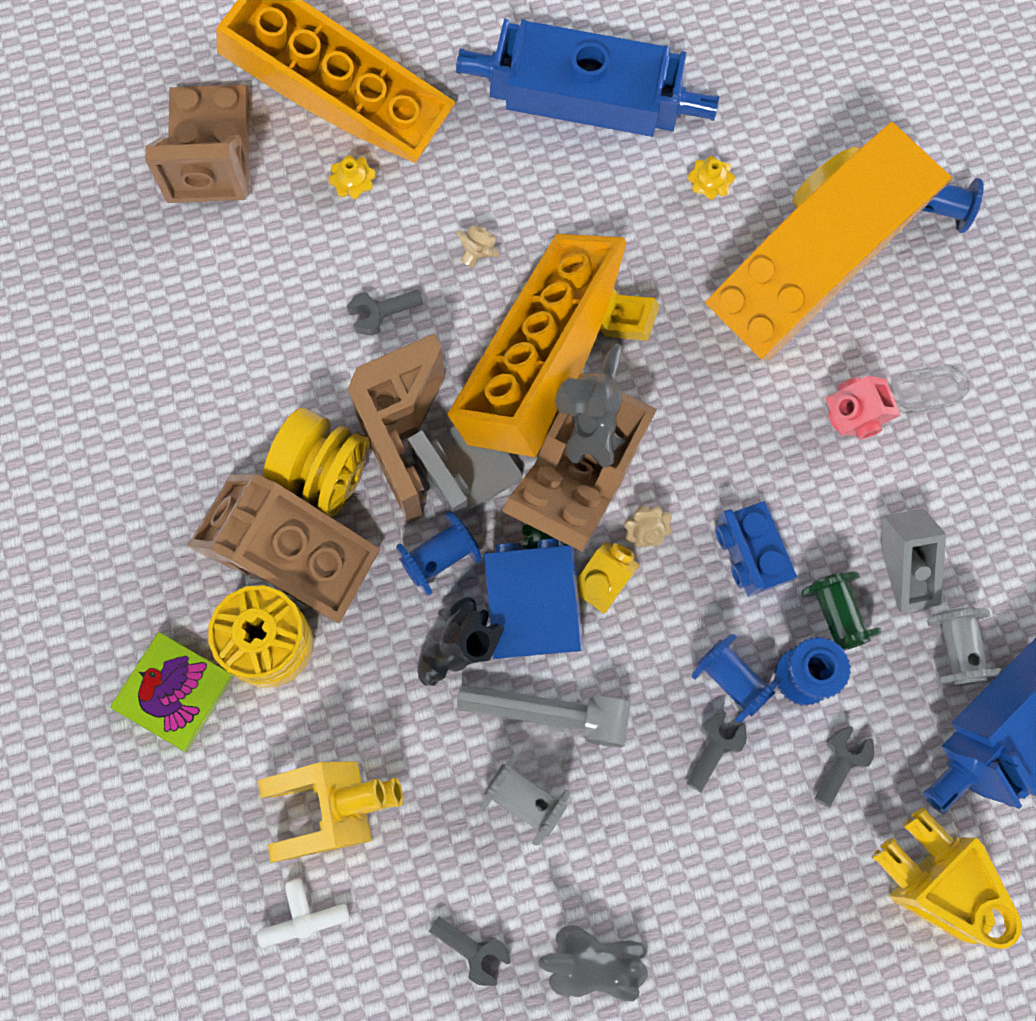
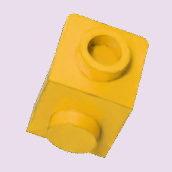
[600,289,659,341]
[577,542,640,614]

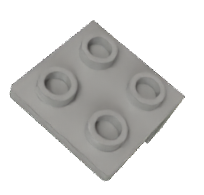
[408,426,522,519]

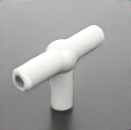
[256,878,350,949]

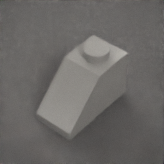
[882,509,946,612]

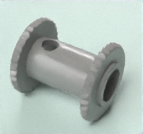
[927,607,1003,686]
[480,755,570,846]

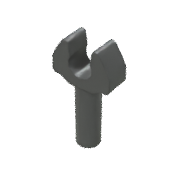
[347,289,423,335]
[686,711,747,793]
[814,726,874,808]
[429,916,511,986]

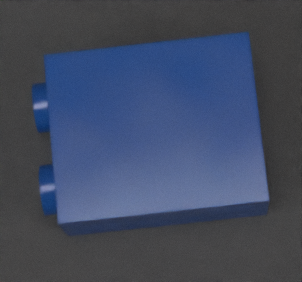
[484,539,584,659]

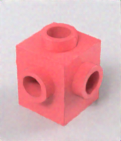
[825,376,901,440]

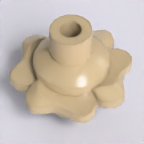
[456,225,500,268]
[624,506,672,548]

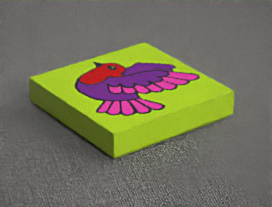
[109,632,234,752]

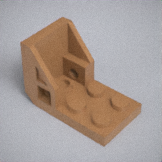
[145,85,249,203]
[348,333,445,524]
[503,373,657,551]
[187,473,381,623]

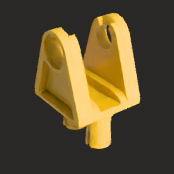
[257,761,404,863]
[871,807,1022,949]

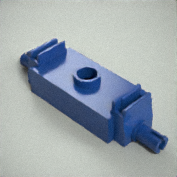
[456,18,720,137]
[922,638,1036,814]

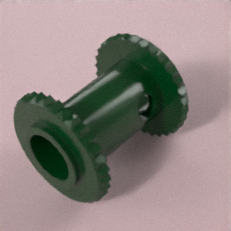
[801,571,882,651]

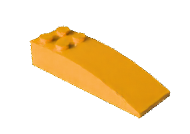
[216,0,456,163]
[704,121,953,361]
[447,234,627,458]

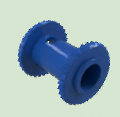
[911,178,984,233]
[396,512,482,595]
[692,634,781,723]
[774,637,851,706]

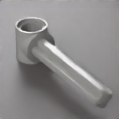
[457,685,630,747]

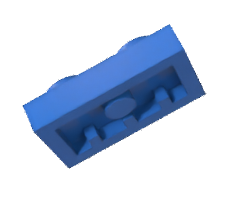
[715,501,798,597]

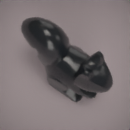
[417,597,504,686]

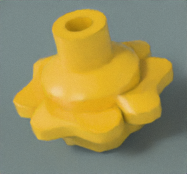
[328,155,376,199]
[687,156,735,200]

